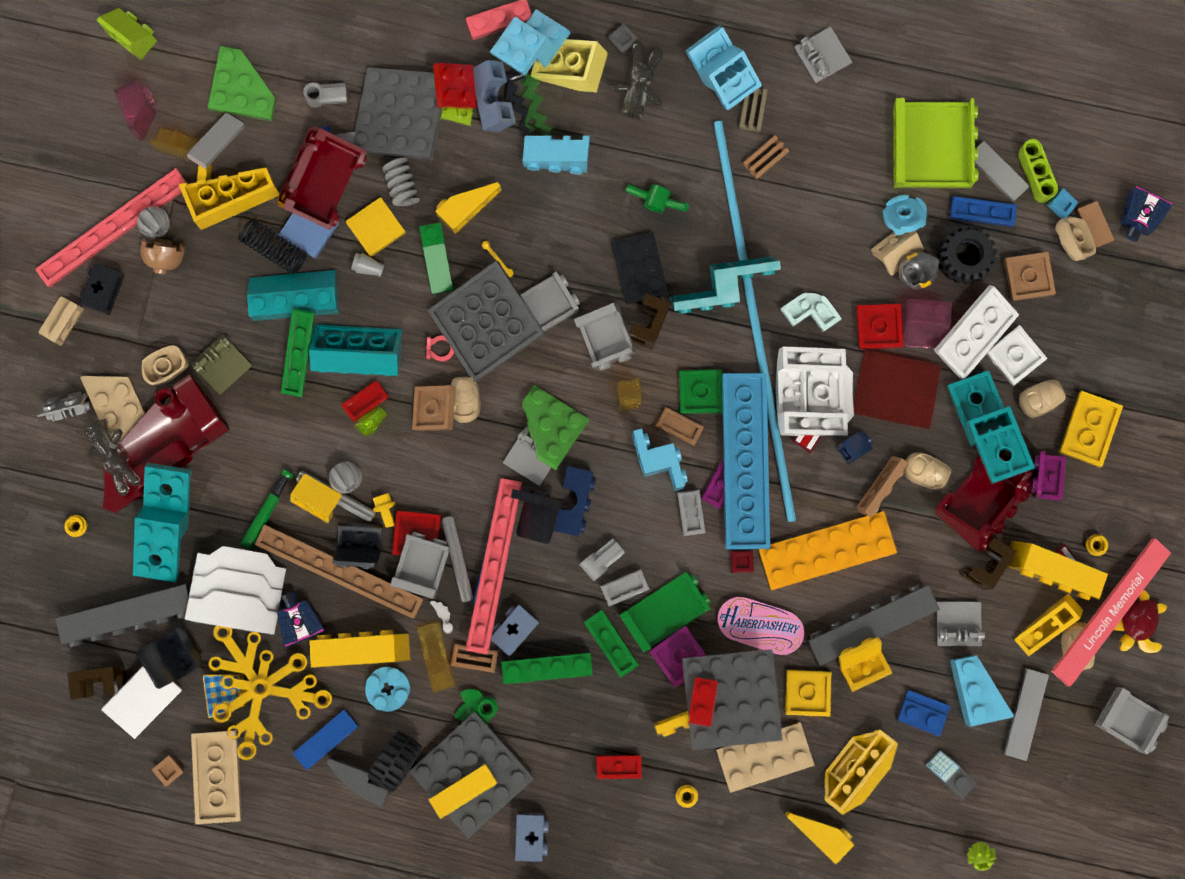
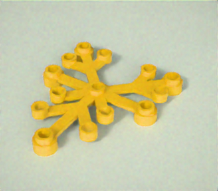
[209,625,332,760]

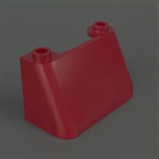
[276,126,367,230]

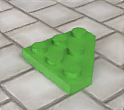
[208,46,276,121]
[522,385,590,470]

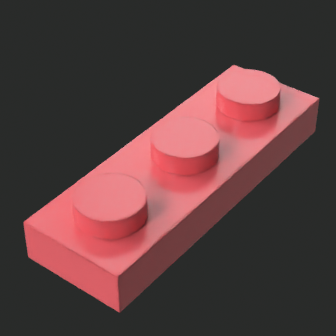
[466,0,532,40]

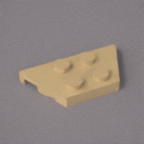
[80,376,146,450]

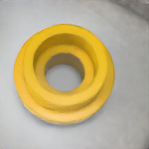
[65,515,87,537]
[1085,534,1108,556]
[676,785,698,808]

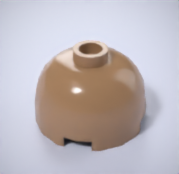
[140,238,185,274]

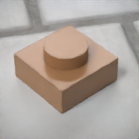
[152,755,185,787]

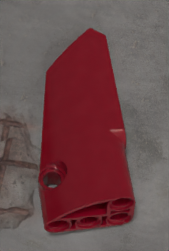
[102,374,230,513]

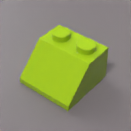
[97,8,157,60]

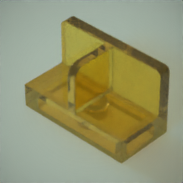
[150,128,200,161]
[618,377,642,411]

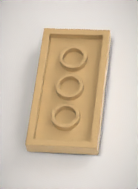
[716,722,814,793]
[191,730,242,824]

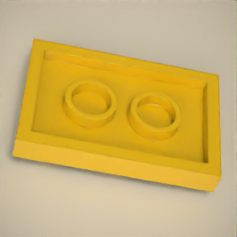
[1059,391,1123,468]

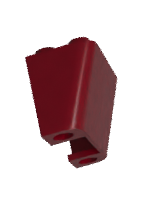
[935,452,1033,552]

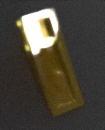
[417,622,457,693]

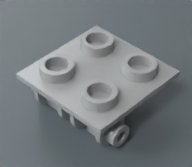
[794,27,852,83]
[37,392,91,422]
[503,426,551,486]
[937,602,985,646]

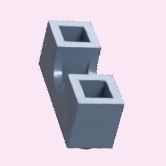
[473,60,516,132]

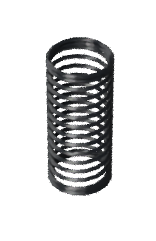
[238,218,307,275]

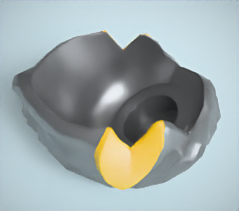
[899,252,940,290]

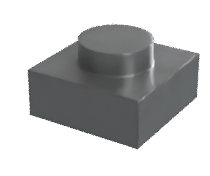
[608,24,638,55]

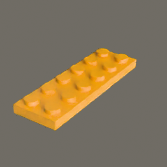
[758,511,897,590]

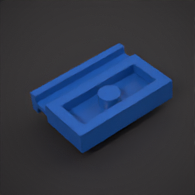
[897,690,951,737]

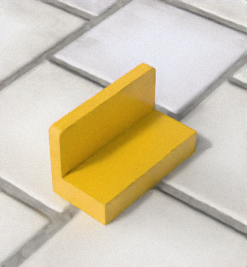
[290,474,342,523]

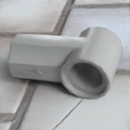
[303,83,347,108]
[579,539,625,582]

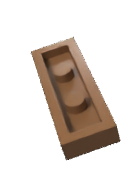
[855,456,908,517]

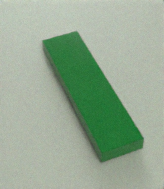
[281,307,316,397]

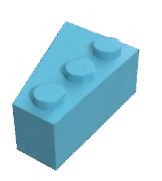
[523,136,590,175]
[950,655,1014,726]

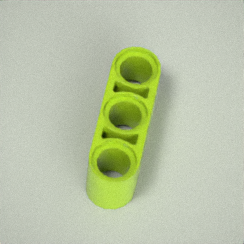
[1018,139,1058,203]

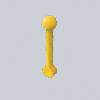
[482,241,513,278]

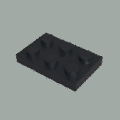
[611,232,668,305]

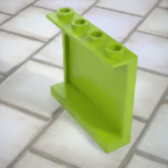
[893,98,978,188]

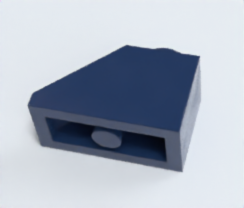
[836,430,873,465]

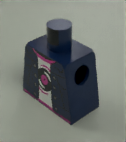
[1120,186,1173,242]
[277,592,327,647]

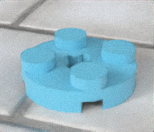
[883,195,927,235]
[365,667,410,711]

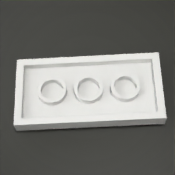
[934,285,1019,379]

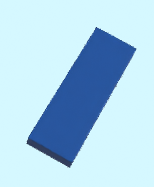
[949,196,1017,227]
[293,709,359,770]

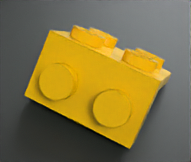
[839,637,892,692]

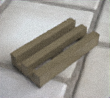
[739,88,768,132]

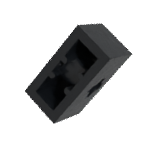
[79,263,125,316]

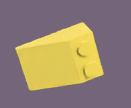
[530,39,608,92]

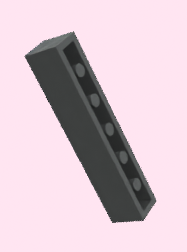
[806,583,940,666]
[55,584,191,648]

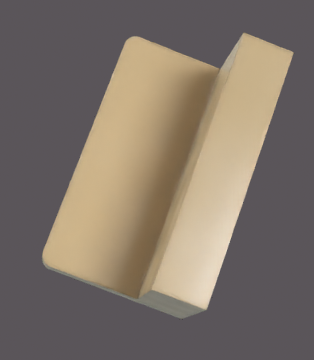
[871,231,924,275]
[39,296,84,346]

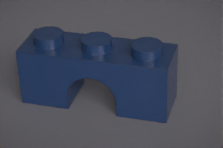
[553,466,596,537]

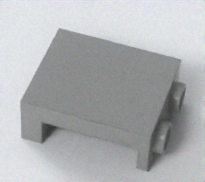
[521,272,580,332]
[574,303,636,371]
[390,532,450,599]
[1095,687,1169,754]

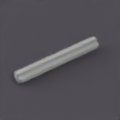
[296,471,375,522]
[442,516,473,602]

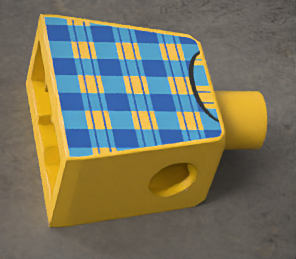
[203,674,258,718]

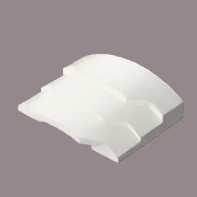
[776,347,854,436]
[184,546,286,634]

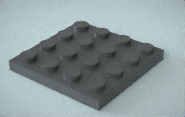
[353,67,443,160]
[428,261,546,382]
[682,649,783,750]
[409,711,535,839]

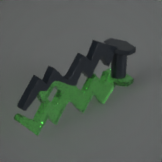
[506,71,552,137]

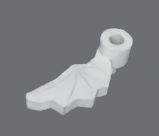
[430,601,453,634]

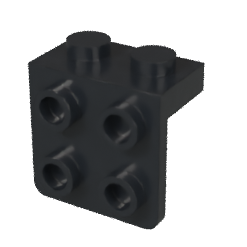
[511,487,561,544]
[333,522,383,569]
[136,626,204,689]

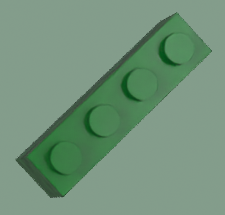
[502,653,593,684]

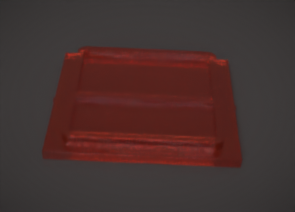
[853,350,941,429]

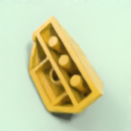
[825,730,898,815]

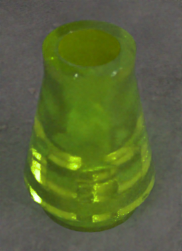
[355,406,387,438]

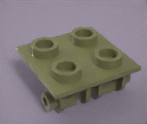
[191,334,252,395]

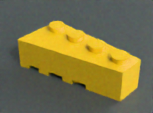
[179,168,280,230]
[1008,541,1108,601]
[310,630,410,667]

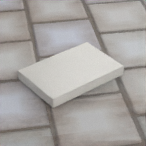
[101,666,182,739]

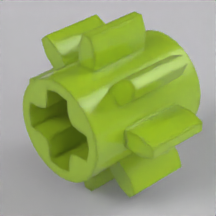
[967,842,996,870]

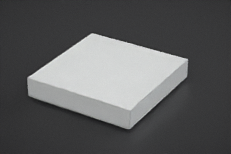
[986,325,1048,386]

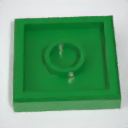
[679,369,723,414]

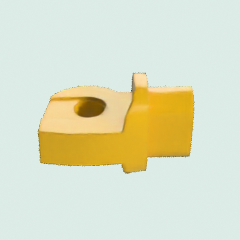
[373,493,395,528]

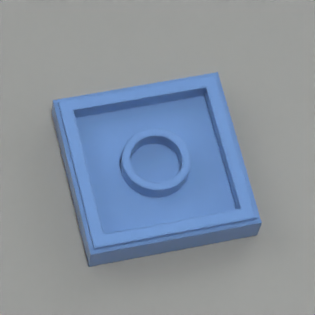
[279,213,339,259]

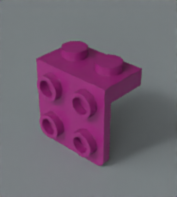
[1031,451,1066,501]

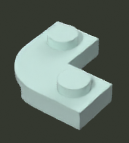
[780,293,842,332]

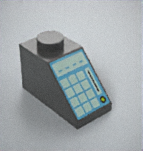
[924,749,978,799]

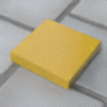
[345,197,406,257]
[785,670,831,717]

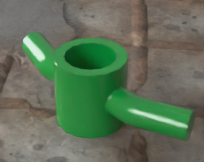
[625,183,689,213]

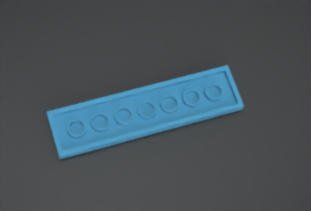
[722,373,770,549]

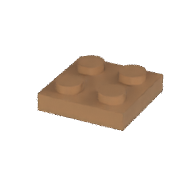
[1004,252,1056,302]
[412,385,455,431]

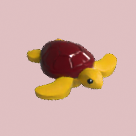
[1114,590,1167,653]

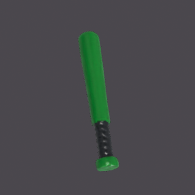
[241,469,294,550]

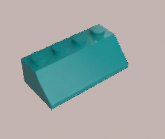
[247,270,340,321]
[309,324,402,376]

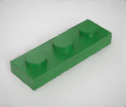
[584,610,639,678]

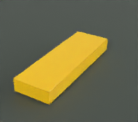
[429,763,498,819]

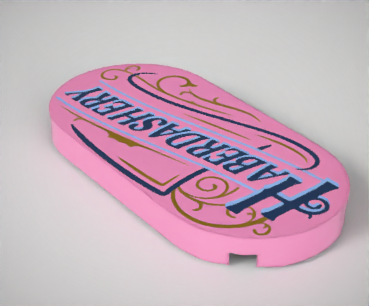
[717,597,804,655]

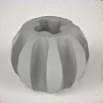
[137,206,170,239]
[329,461,362,494]

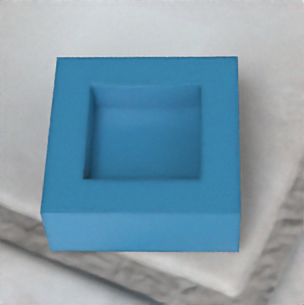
[1047,188,1078,219]

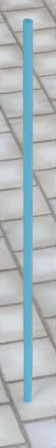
[714,121,796,522]

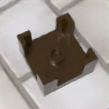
[629,293,671,350]
[961,537,1017,590]
[67,666,126,700]

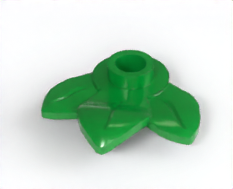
[455,689,498,724]

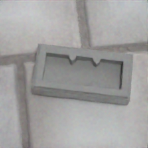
[677,490,706,536]
[600,569,649,606]

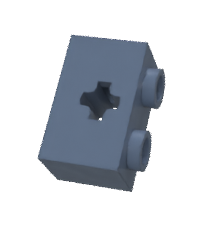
[491,605,539,656]
[515,812,548,862]

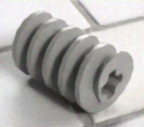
[382,158,420,206]

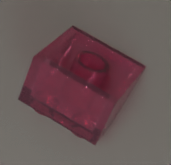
[114,81,157,141]
[902,299,952,349]

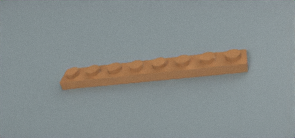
[255,525,424,619]

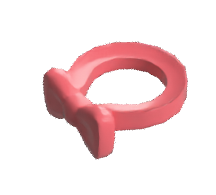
[426,335,454,362]

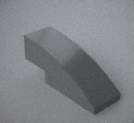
[327,757,389,807]

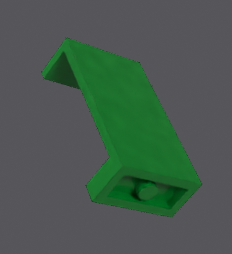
[619,572,711,653]

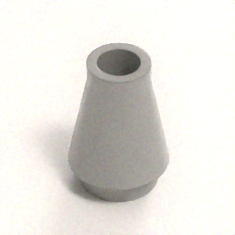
[351,253,385,277]

